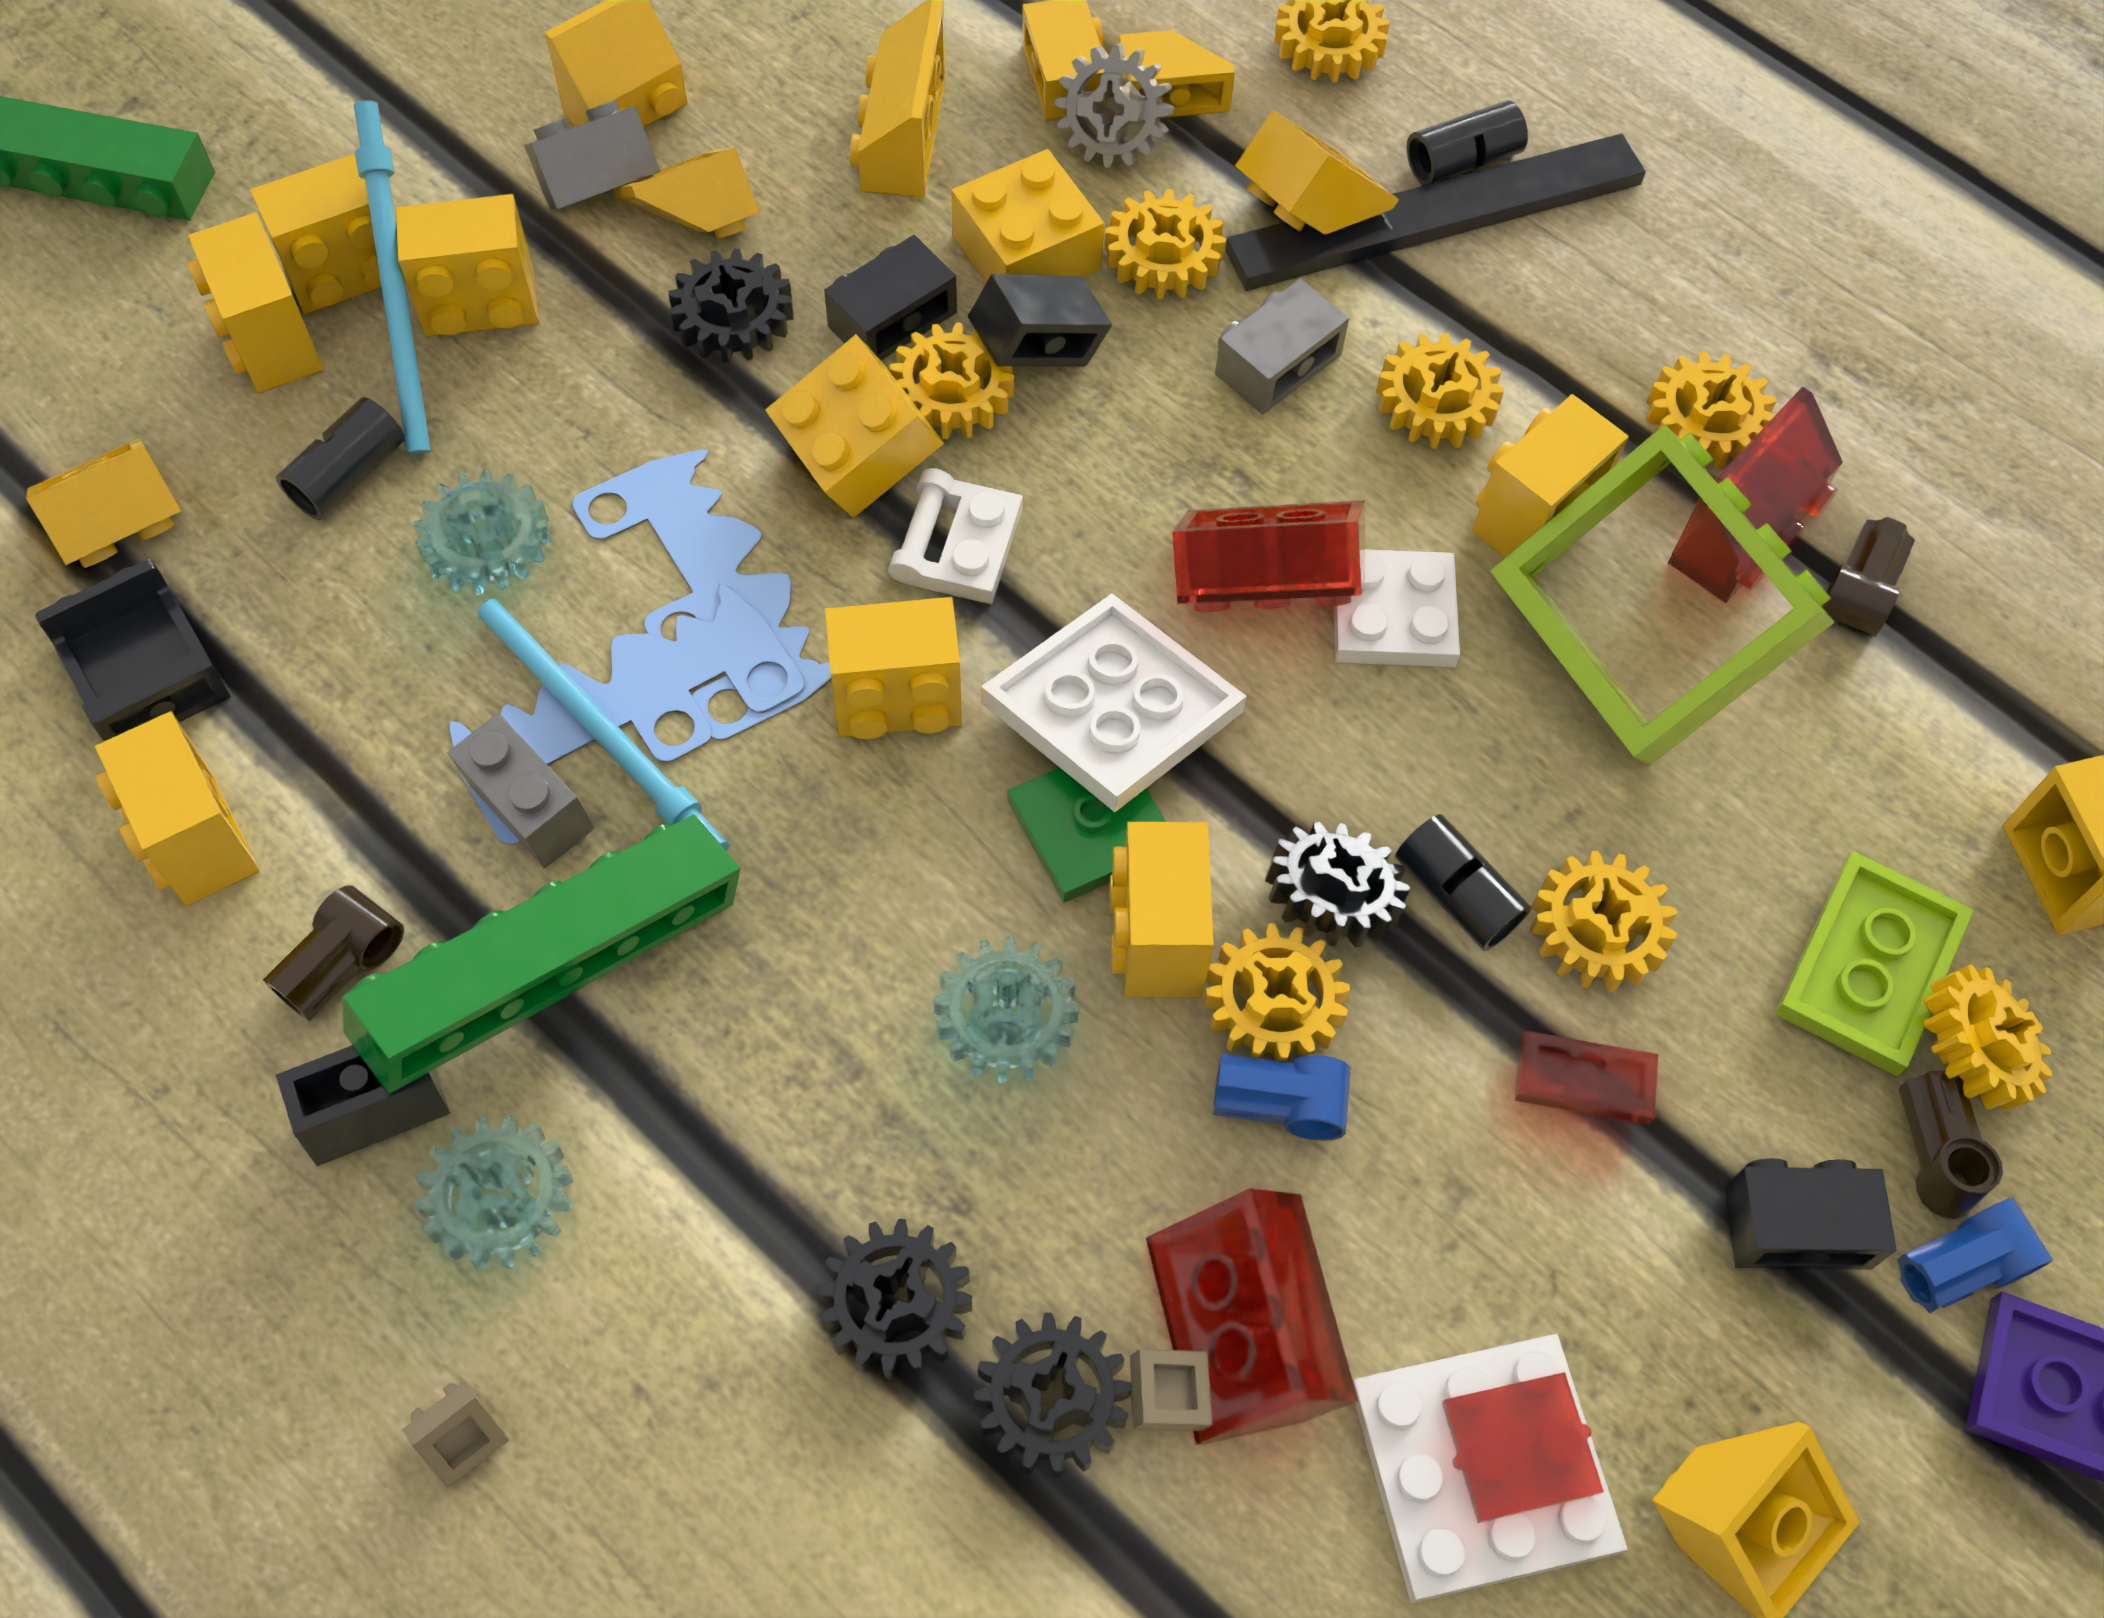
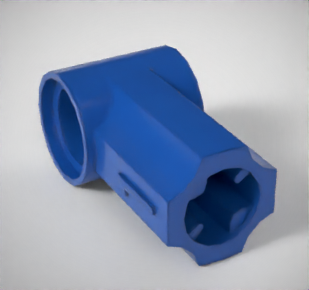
[1213,1053,1351,1141]
[1897,1197,2054,1313]

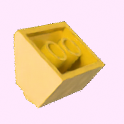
[850,0,946,198]

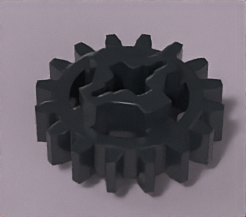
[668,248,794,363]
[1265,822,1410,948]
[817,1218,973,1380]
[974,1312,1132,1478]

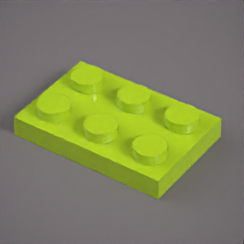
[1774,850,1974,1077]

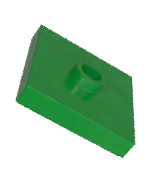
[1007,768,1166,903]

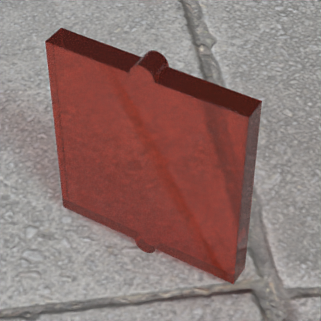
[1442,1372,1604,1524]

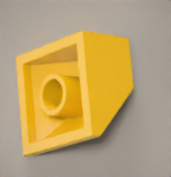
[612,147,760,239]
[1652,1421,1860,1618]

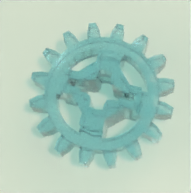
[414,470,551,594]
[934,936,1079,1083]
[415,1115,574,1270]

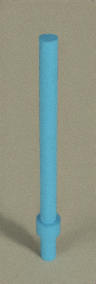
[354,101,431,455]
[478,599,729,851]

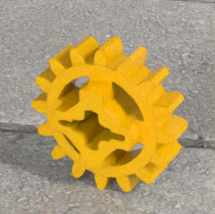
[1274,0,1390,83]
[1104,189,1226,300]
[889,322,1014,439]
[1376,333,1505,449]
[1646,352,1777,469]
[1530,851,1677,992]
[1203,923,1350,1062]
[1923,965,2052,1112]

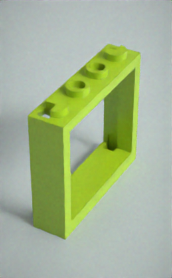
[1490,424,1834,765]

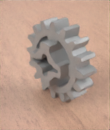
[1054,43,1174,168]

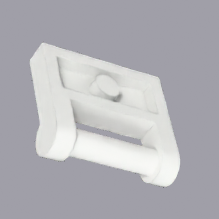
[888,468,1023,604]

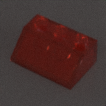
[1668,386,1843,603]
[1172,500,1365,612]
[1146,1188,1359,1445]

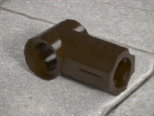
[1822,517,1915,637]
[263,885,404,1021]
[1899,1070,2003,1218]

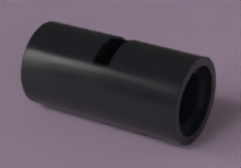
[1406,100,1528,185]
[276,397,405,520]
[1395,814,1532,951]

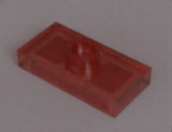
[1514,1031,1658,1125]

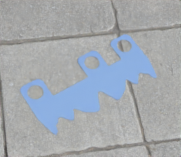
[573,450,831,739]
[449,582,805,844]

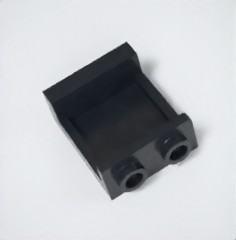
[35,559,231,741]

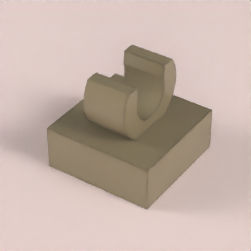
[1130,1349,1212,1431]
[402,1381,509,1488]

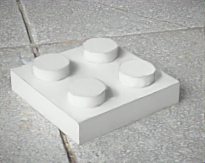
[1332,548,1460,667]

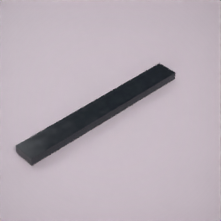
[1225,133,1646,291]

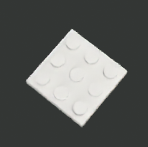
[980,594,1247,812]
[1349,1334,1628,1604]

